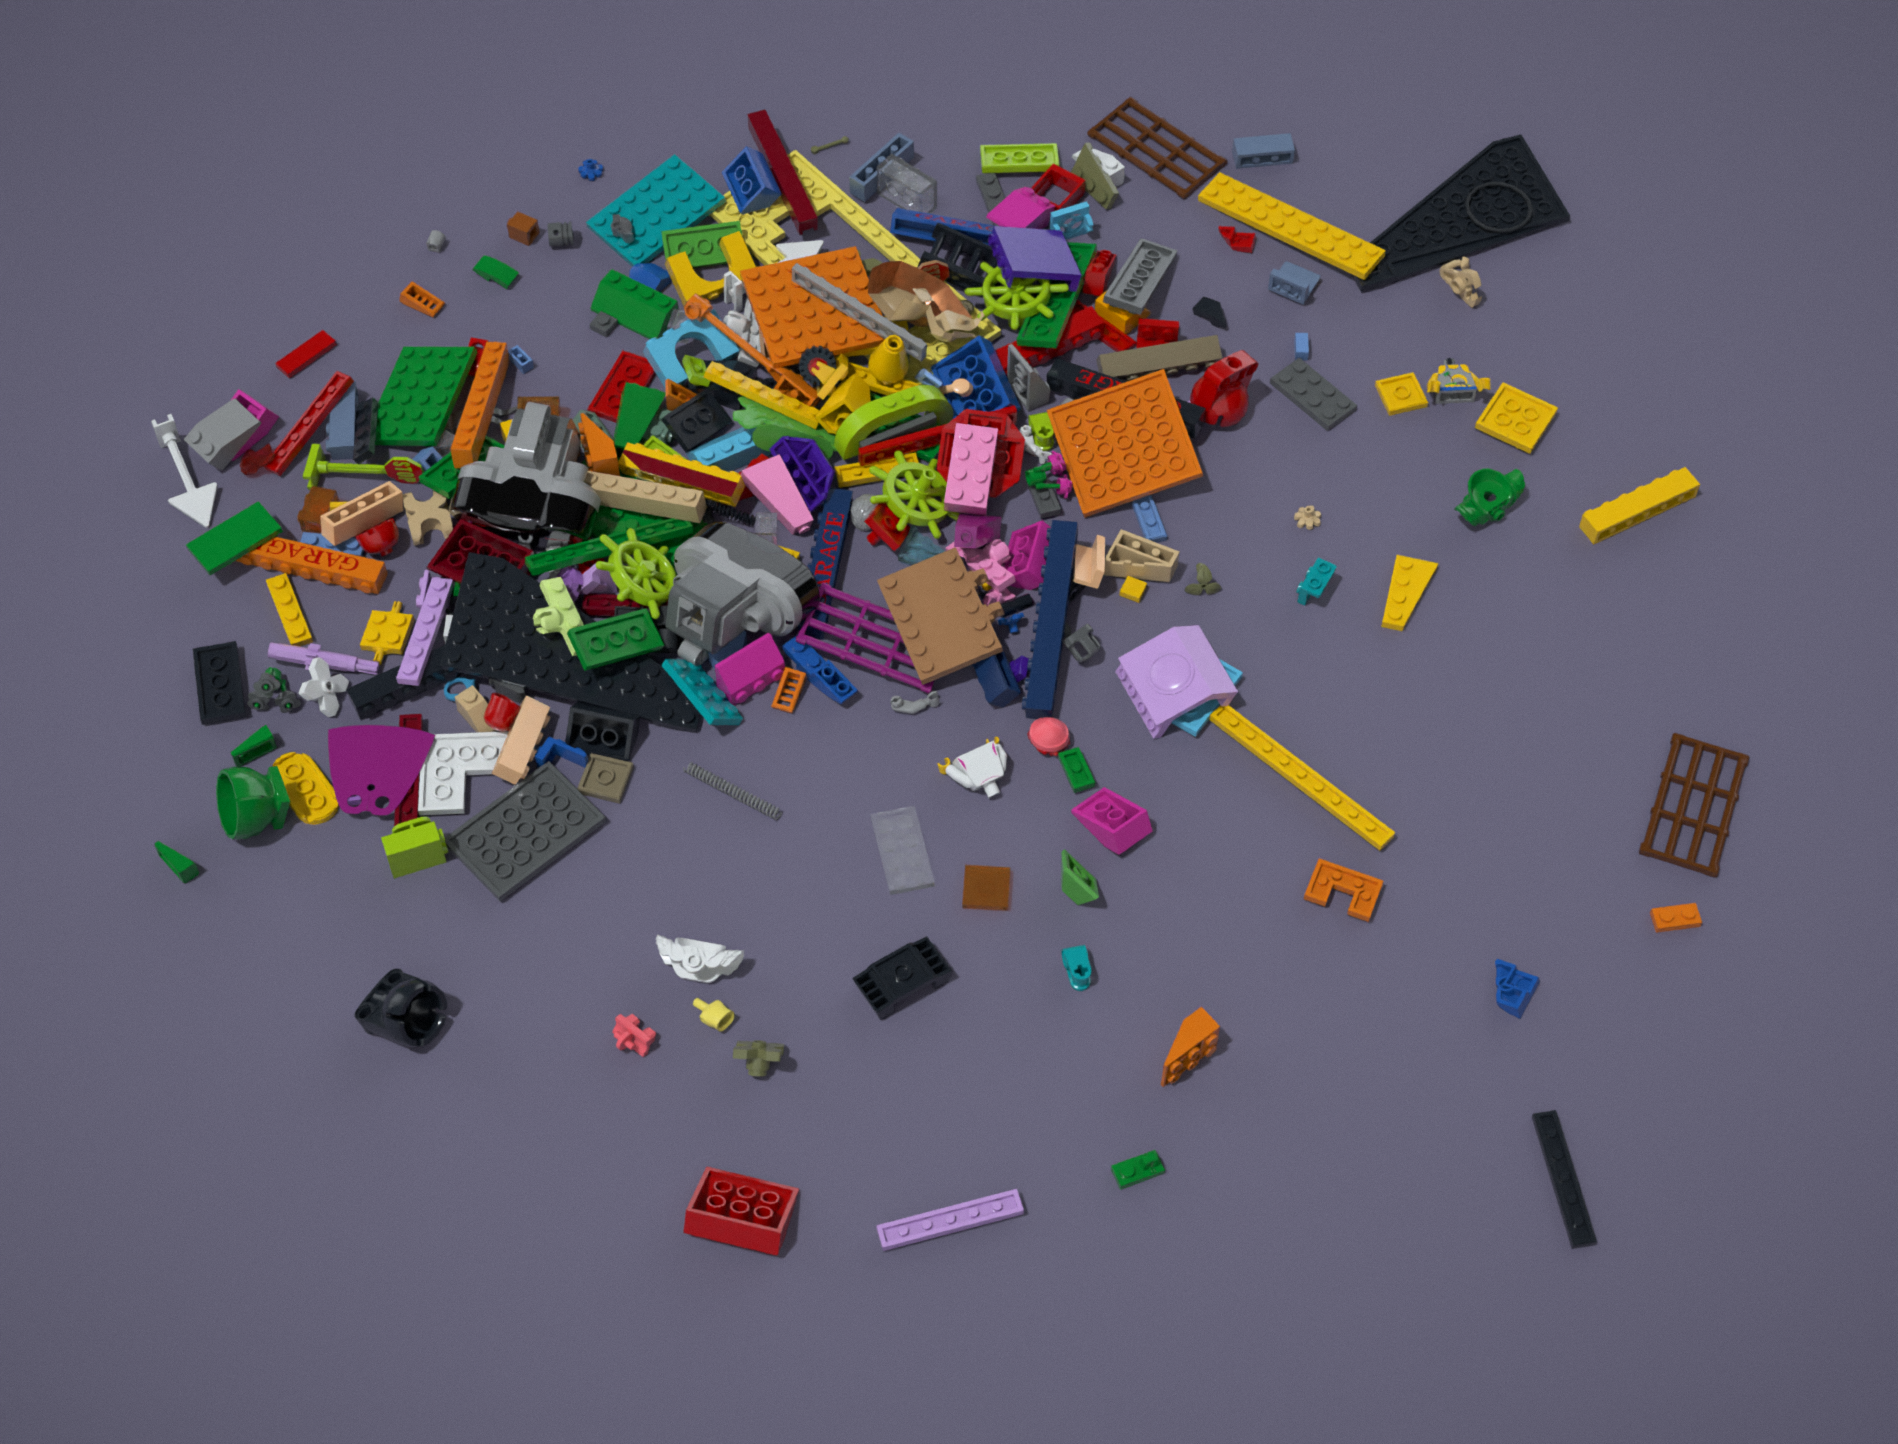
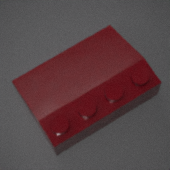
[427,519,534,584]

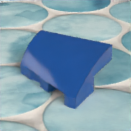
[1495,959,1540,1019]

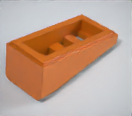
[399,281,445,317]
[771,667,807,714]

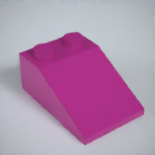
[986,187,1055,229]
[231,389,280,461]
[1071,787,1152,855]

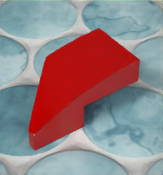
[1218,226,1256,253]

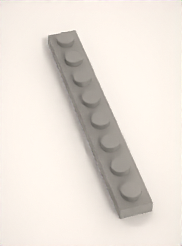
[792,263,927,362]

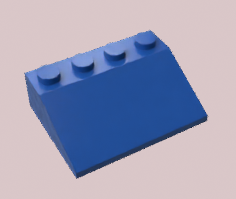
[930,335,1021,419]

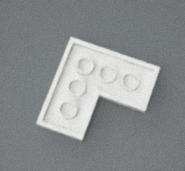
[418,731,509,815]

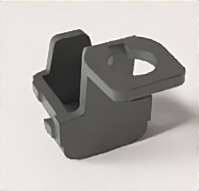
[1062,622,1101,663]

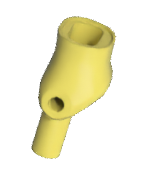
[693,998,734,1031]

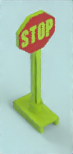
[303,444,424,490]

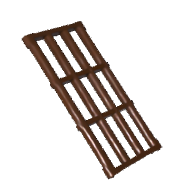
[1087,96,1228,199]
[1639,733,1750,878]

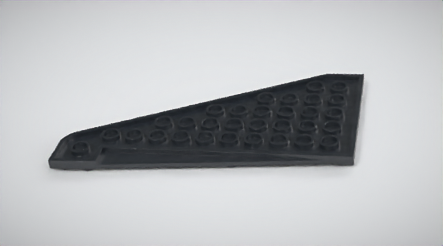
[1352,134,1570,291]
[440,552,700,733]

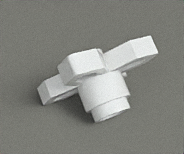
[299,657,349,717]

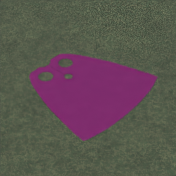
[328,725,435,815]

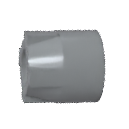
[426,230,446,253]

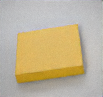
[1375,372,1428,416]

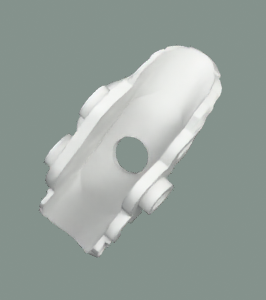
[656,935,744,983]

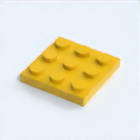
[1475,382,1558,454]

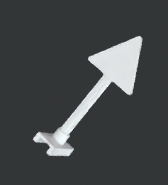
[724,240,823,312]
[151,414,217,528]

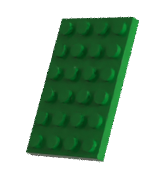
[375,347,478,446]

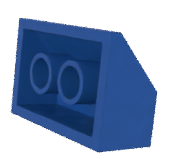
[722,146,781,214]

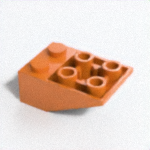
[578,413,620,476]
[1161,1006,1220,1087]

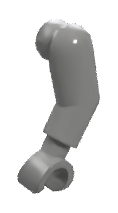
[890,691,940,714]

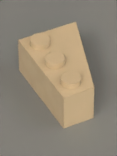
[1103,529,1180,582]

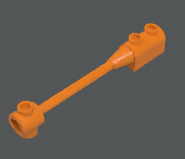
[684,293,821,407]

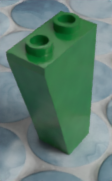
[613,382,666,457]

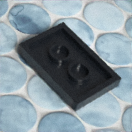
[661,388,732,452]

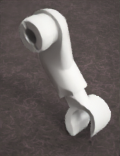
[1020,425,1052,464]

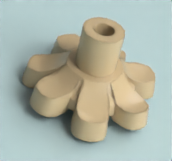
[1294,505,1321,530]

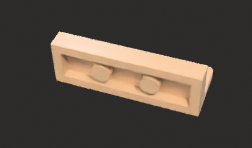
[1073,535,1105,589]

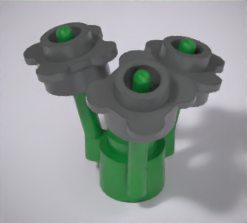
[247,667,301,713]

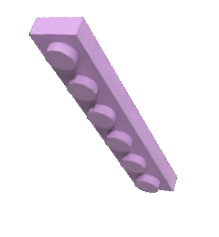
[396,577,454,686]
[876,1189,1024,1251]

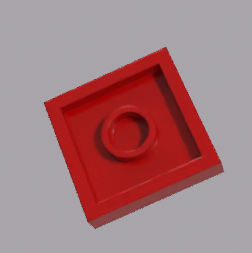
[864,503,911,551]

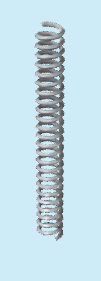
[683,762,782,820]

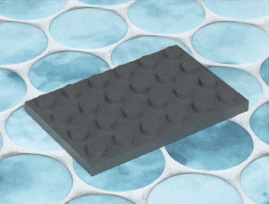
[445,761,606,902]

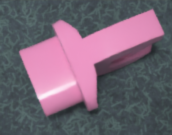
[982,588,1016,606]

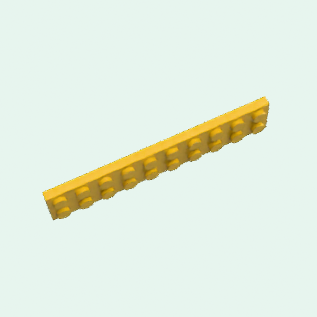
[1198,172,1386,280]

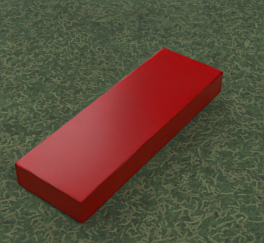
[275,330,337,379]

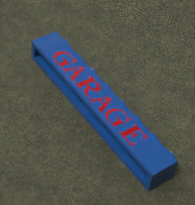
[890,208,994,245]

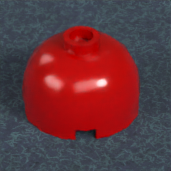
[355,518,399,556]

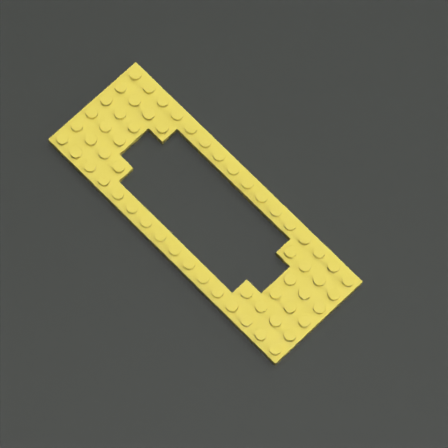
[710,150,1001,385]

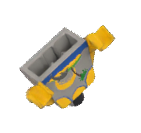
[1426,358,1491,404]

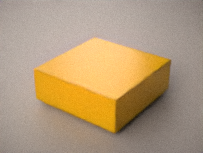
[1119,576,1147,603]

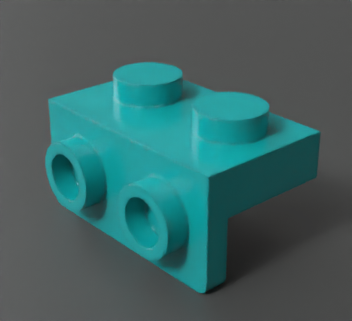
[1296,557,1337,606]

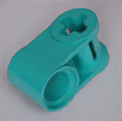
[1061,945,1092,991]

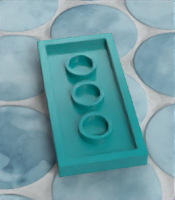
[661,659,743,725]

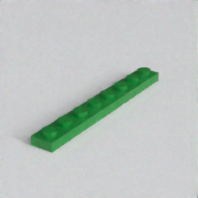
[525,518,693,576]

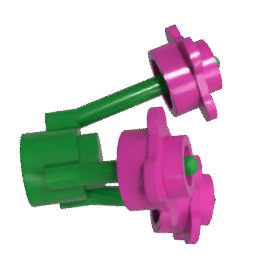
[1025,451,1073,499]

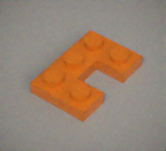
[1304,858,1384,922]

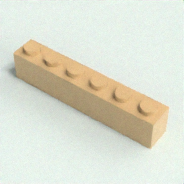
[584,471,707,523]

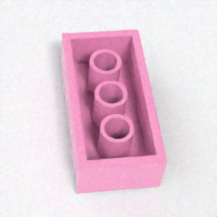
[944,423,998,516]

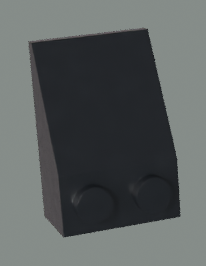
[686,360,758,411]

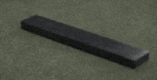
[1532,1110,1597,1249]

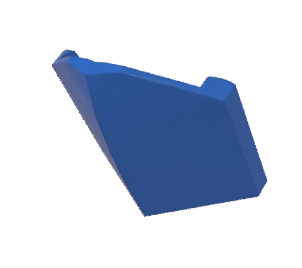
[629,263,672,292]

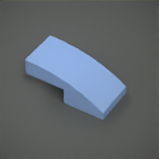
[914,368,942,388]

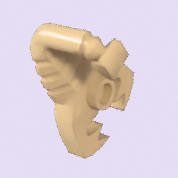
[1439,257,1482,308]

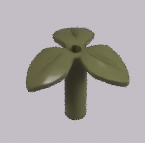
[1184,563,1221,595]

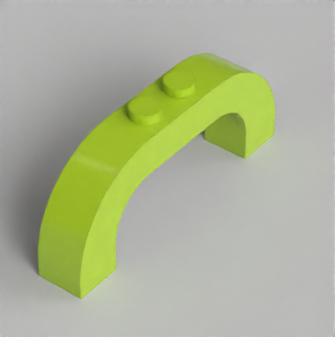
[834,385,953,460]

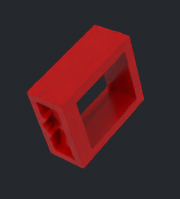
[1031,164,1086,212]

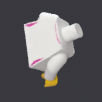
[937,737,1007,798]

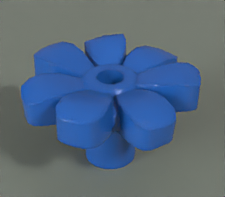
[578,159,603,181]
[997,612,1025,633]

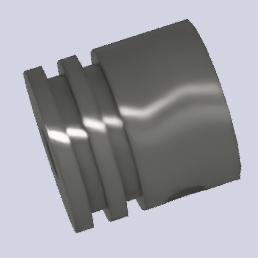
[547,221,574,247]

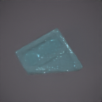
[898,525,945,565]

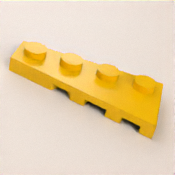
[1381,555,1438,631]

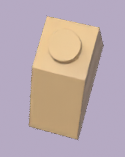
[454,685,497,733]

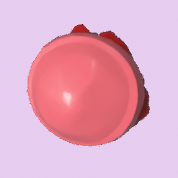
[1027,717,1070,756]

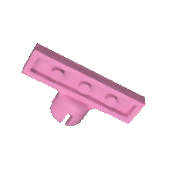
[945,539,1016,592]

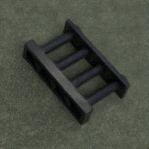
[917,222,998,297]

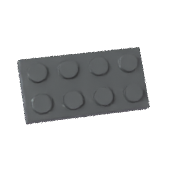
[1270,358,1357,431]

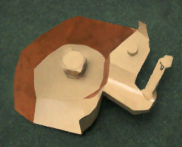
[868,261,984,342]

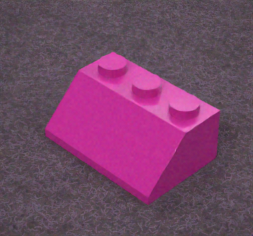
[1002,520,1051,590]
[715,632,785,705]

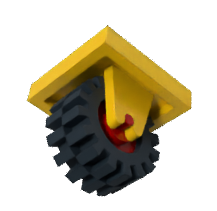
[799,345,849,400]

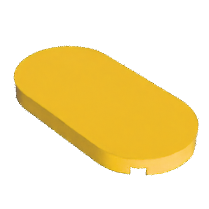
[273,752,339,825]

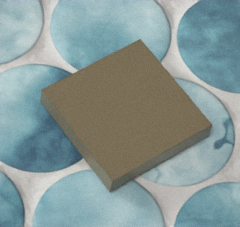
[577,753,634,804]

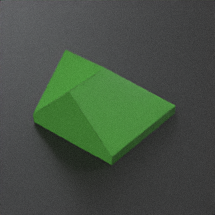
[1061,849,1099,905]

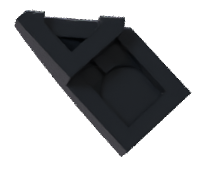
[1192,297,1227,328]

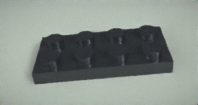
[193,641,246,725]

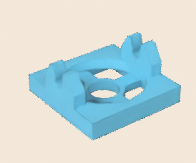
[1050,202,1094,240]

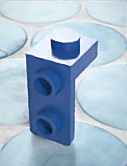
[535,737,588,768]

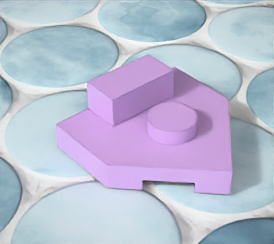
[577,563,617,595]

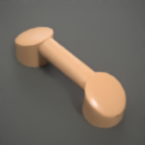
[938,378,973,397]

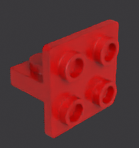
[1136,318,1179,349]

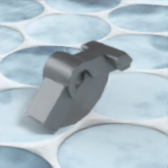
[611,214,634,243]

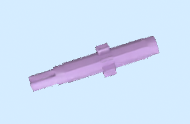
[268,642,379,675]

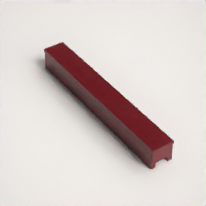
[747,109,818,235]

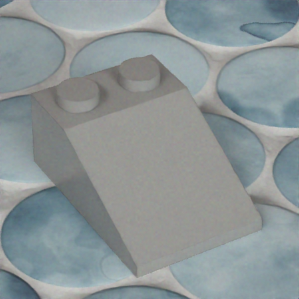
[1007,344,1051,412]
[184,398,261,471]

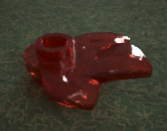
[240,443,276,475]

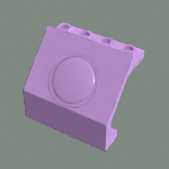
[1115,625,1238,739]

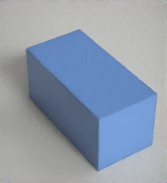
[1294,333,1309,361]
[508,345,534,374]

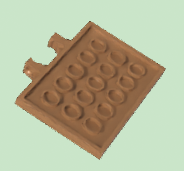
[877,547,1004,685]

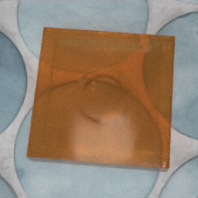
[962,865,1010,911]

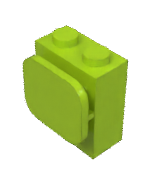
[381,817,448,879]

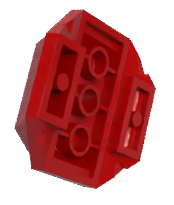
[937,409,1025,498]

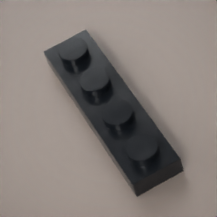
[353,397,378,465]

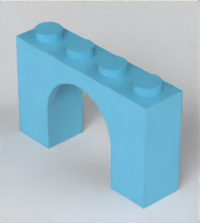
[643,309,740,389]

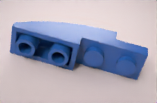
[782,634,858,704]

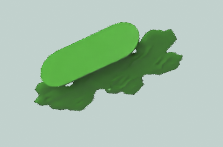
[733,396,838,460]

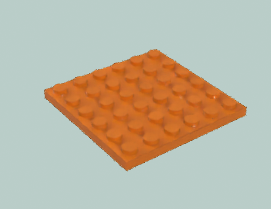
[740,246,885,369]
[1047,369,1203,518]

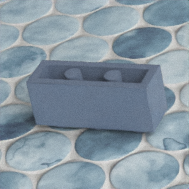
[1232,133,1295,169]

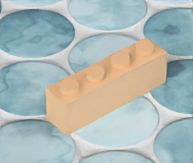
[320,481,403,546]
[491,695,550,785]

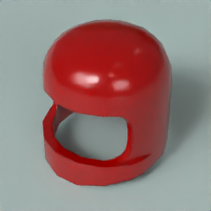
[483,693,521,732]

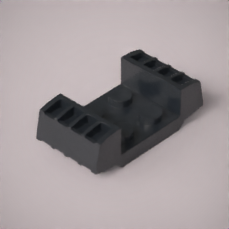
[852,936,952,1020]

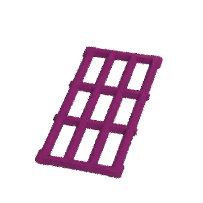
[796,583,935,694]

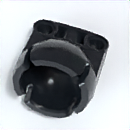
[354,968,447,1047]

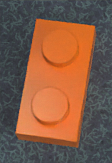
[1650,903,1702,933]

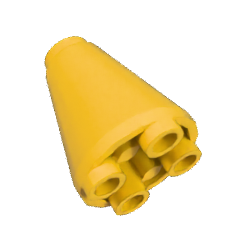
[868,335,909,385]

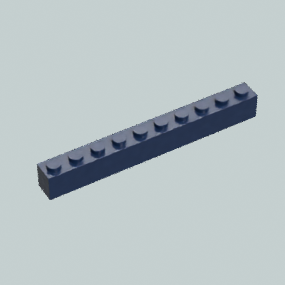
[1022,520,1078,719]

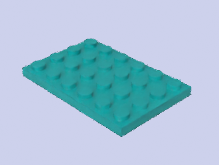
[586,154,726,267]

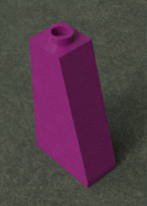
[954,514,1001,548]

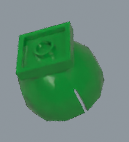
[216,766,290,839]

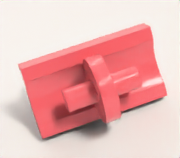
[612,1014,656,1057]

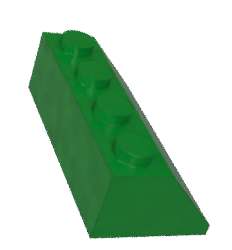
[590,269,679,340]

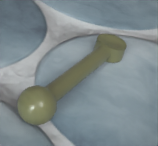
[811,136,849,154]

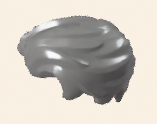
[850,494,876,531]

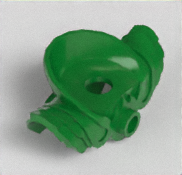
[1454,469,1525,526]

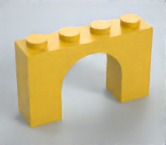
[665,231,756,307]

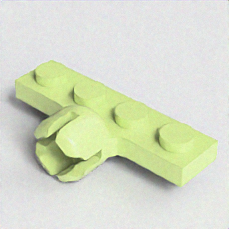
[533,577,584,656]

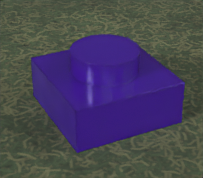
[1009,655,1029,683]

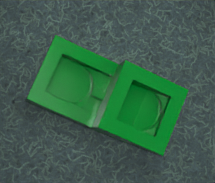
[473,255,519,289]

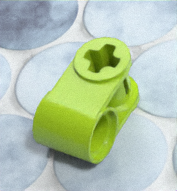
[1028,412,1054,452]

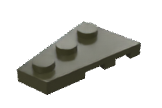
[1071,142,1119,209]

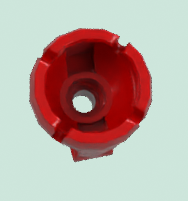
[1190,350,1259,427]

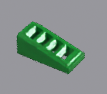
[230,725,277,767]
[154,841,199,884]

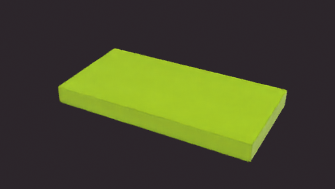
[980,143,1059,173]

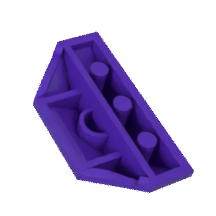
[769,436,835,513]

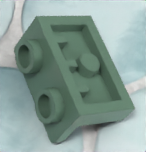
[643,407,678,445]

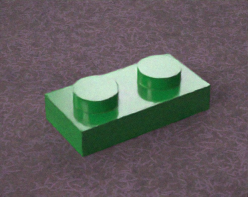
[1058,747,1095,793]

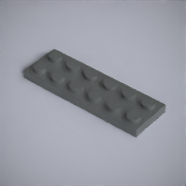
[1103,238,1177,315]

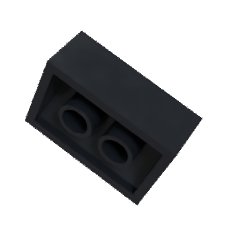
[565,702,641,762]

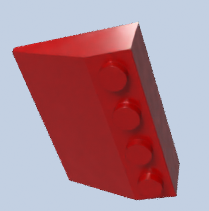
[683,1166,799,1256]

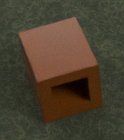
[507,211,540,246]

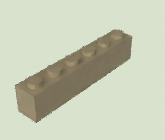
[1096,335,1222,381]

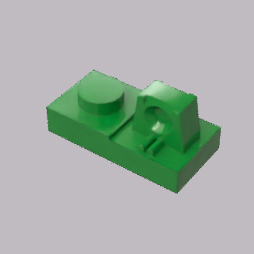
[1111,1150,1165,1190]

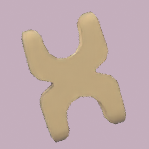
[403,490,453,546]

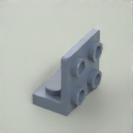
[1268,261,1321,305]

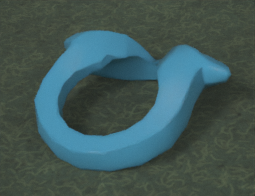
[444,677,476,701]

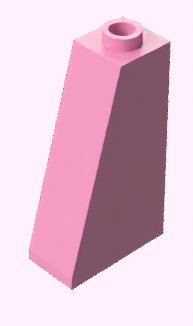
[741,454,814,535]

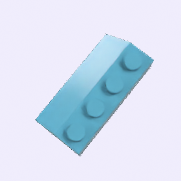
[686,423,772,472]

